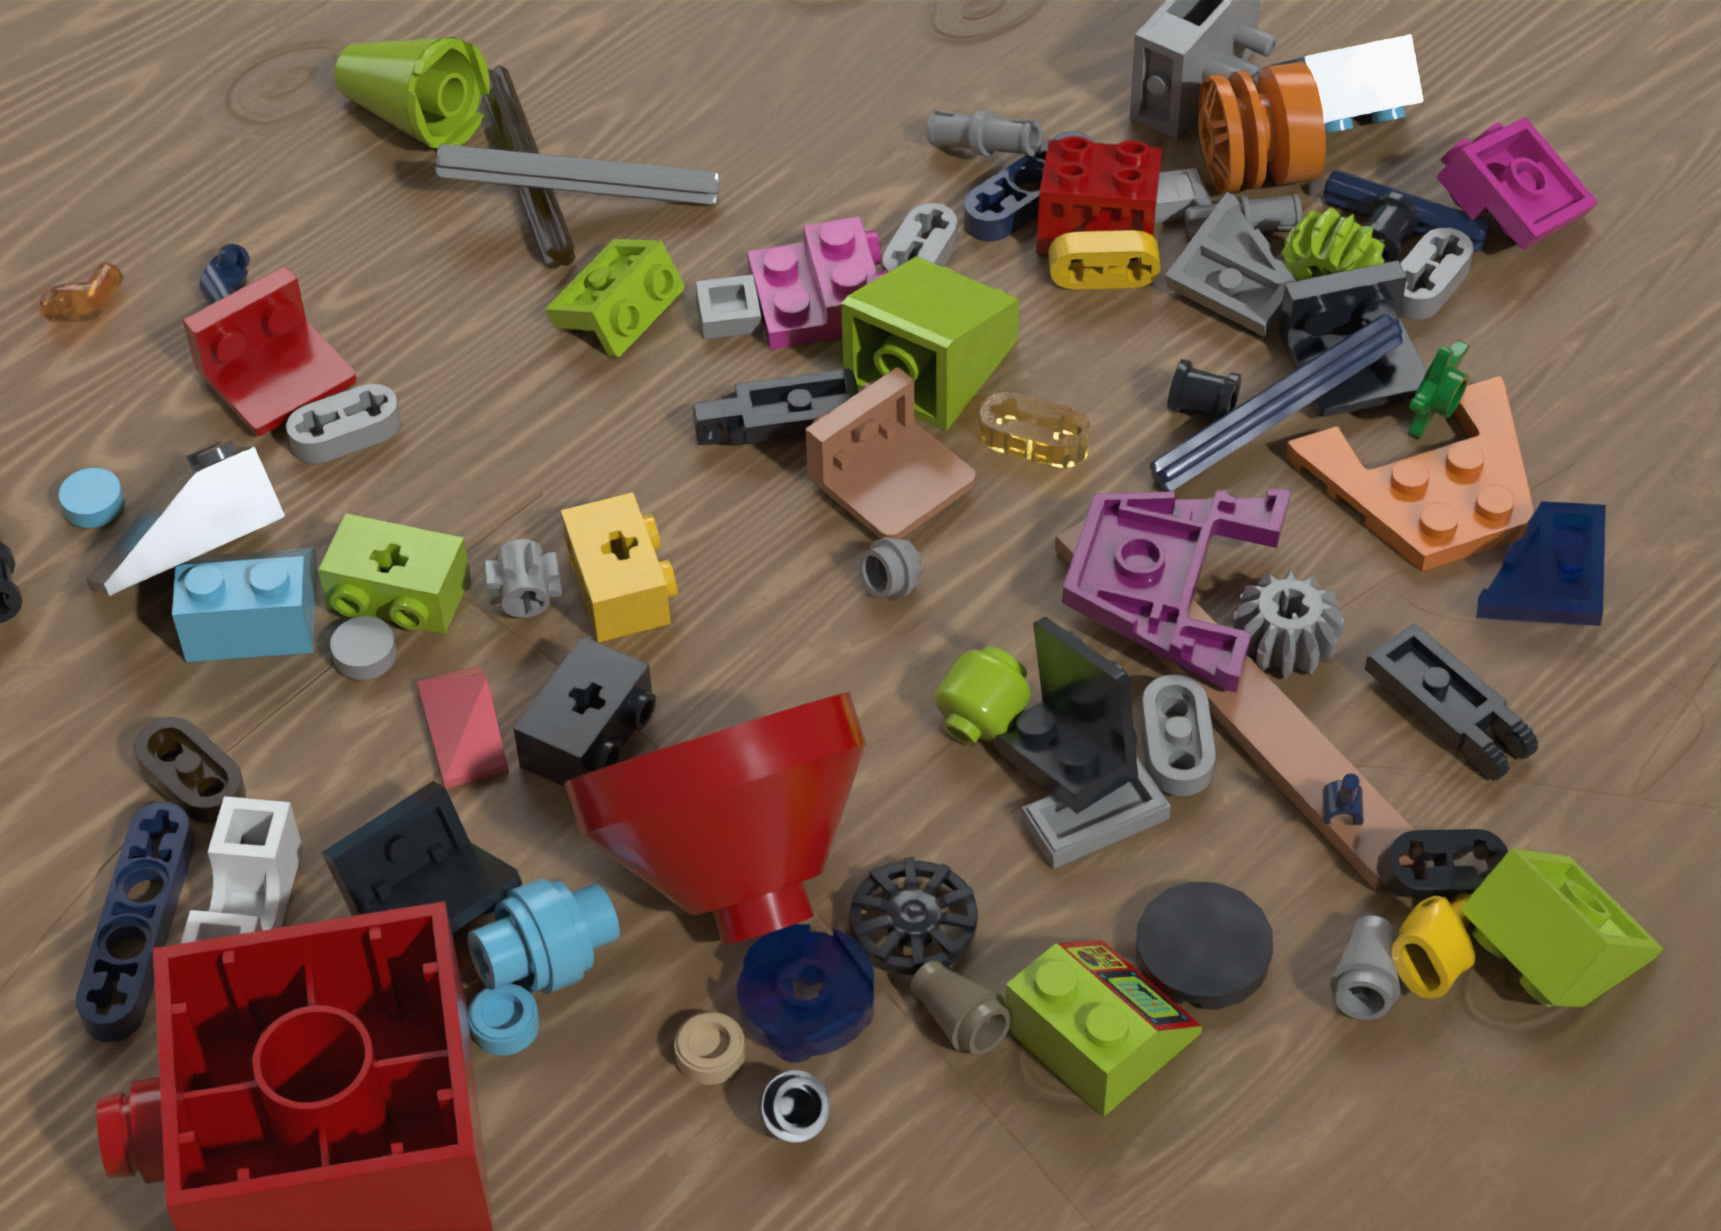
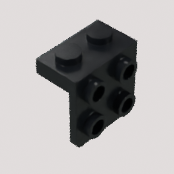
[321,781,522,933]

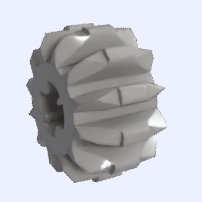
[1232,568,1344,680]

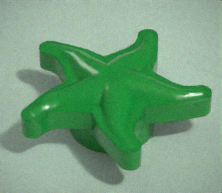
[1408,340,1470,439]

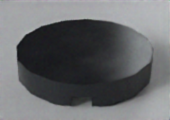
[1136,882,1273,1010]

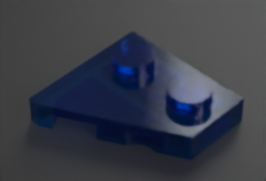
[1476,501,1606,626]

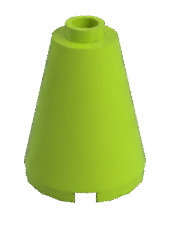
[334,37,490,148]

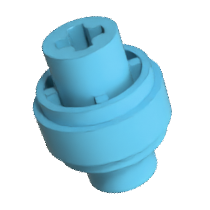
[468,878,620,994]

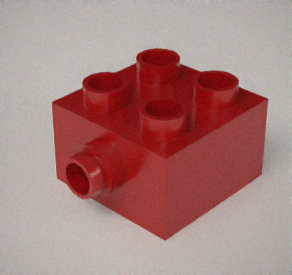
[96,901,494,1231]

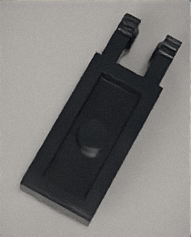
[1365,624,1539,781]

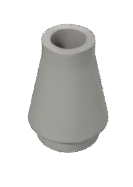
[1330,915,1400,1020]

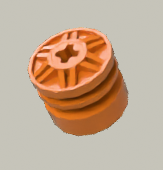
[1198,61,1326,194]

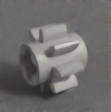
[483,539,562,618]

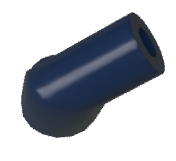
[199,244,250,306]

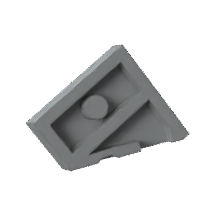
[1165,192,1296,338]

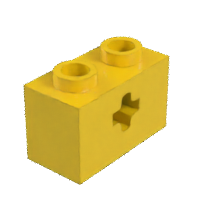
[561,492,678,643]

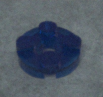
[737,924,875,1063]

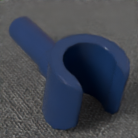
[1322,773,1364,825]

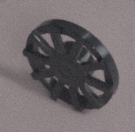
[850,857,978,975]

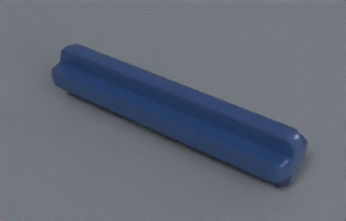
[1323,170,1490,252]

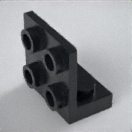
[1279,260,1427,417]
[993,617,1138,814]

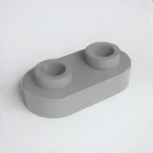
[1141,675,1216,796]

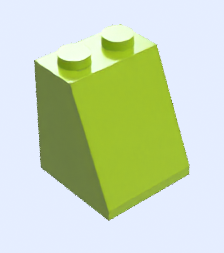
[841,256,1019,431]

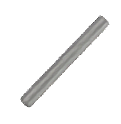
[435,144,719,205]

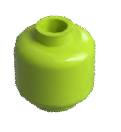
[935,645,1031,746]

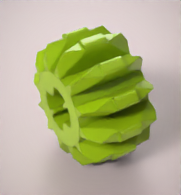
[1281,207,1385,281]

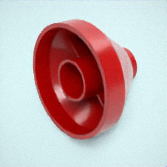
[564,691,866,946]

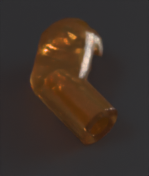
[39,262,124,322]

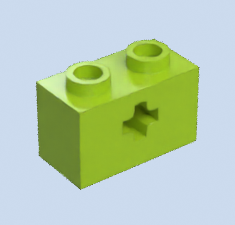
[318,513,471,634]

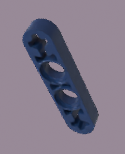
[76,802,195,1042]

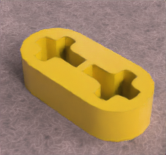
[1048,230,1161,290]

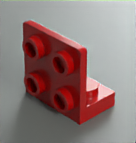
[1036,136,1162,261]
[182,266,357,436]

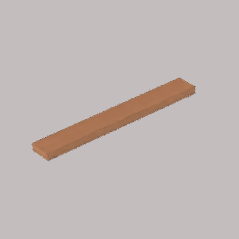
[1055,520,1424,891]

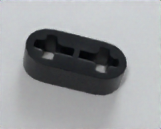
[1377,829,1508,898]

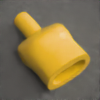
[1391,893,1475,999]

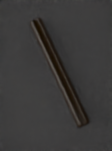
[484,65,576,269]

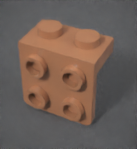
[806,367,976,539]

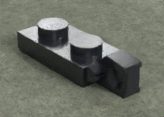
[693,368,859,445]

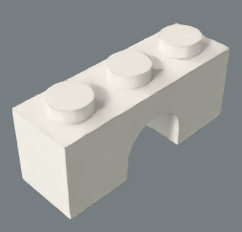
[180,796,303,944]

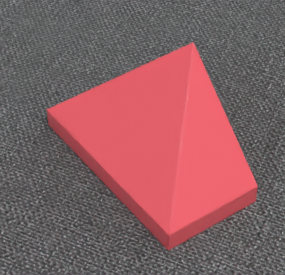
[417,666,509,788]

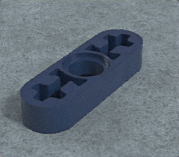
[964,131,1096,242]

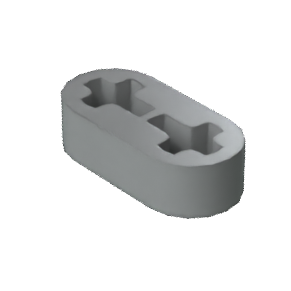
[882,203,958,272]
[1400,228,1473,320]
[286,384,401,464]

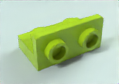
[544,239,685,357]

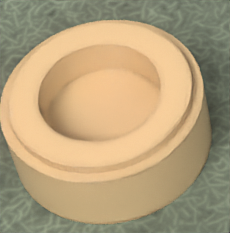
[674,1012,745,1085]

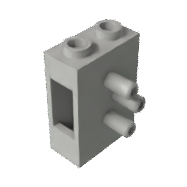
[1129,0,1277,139]

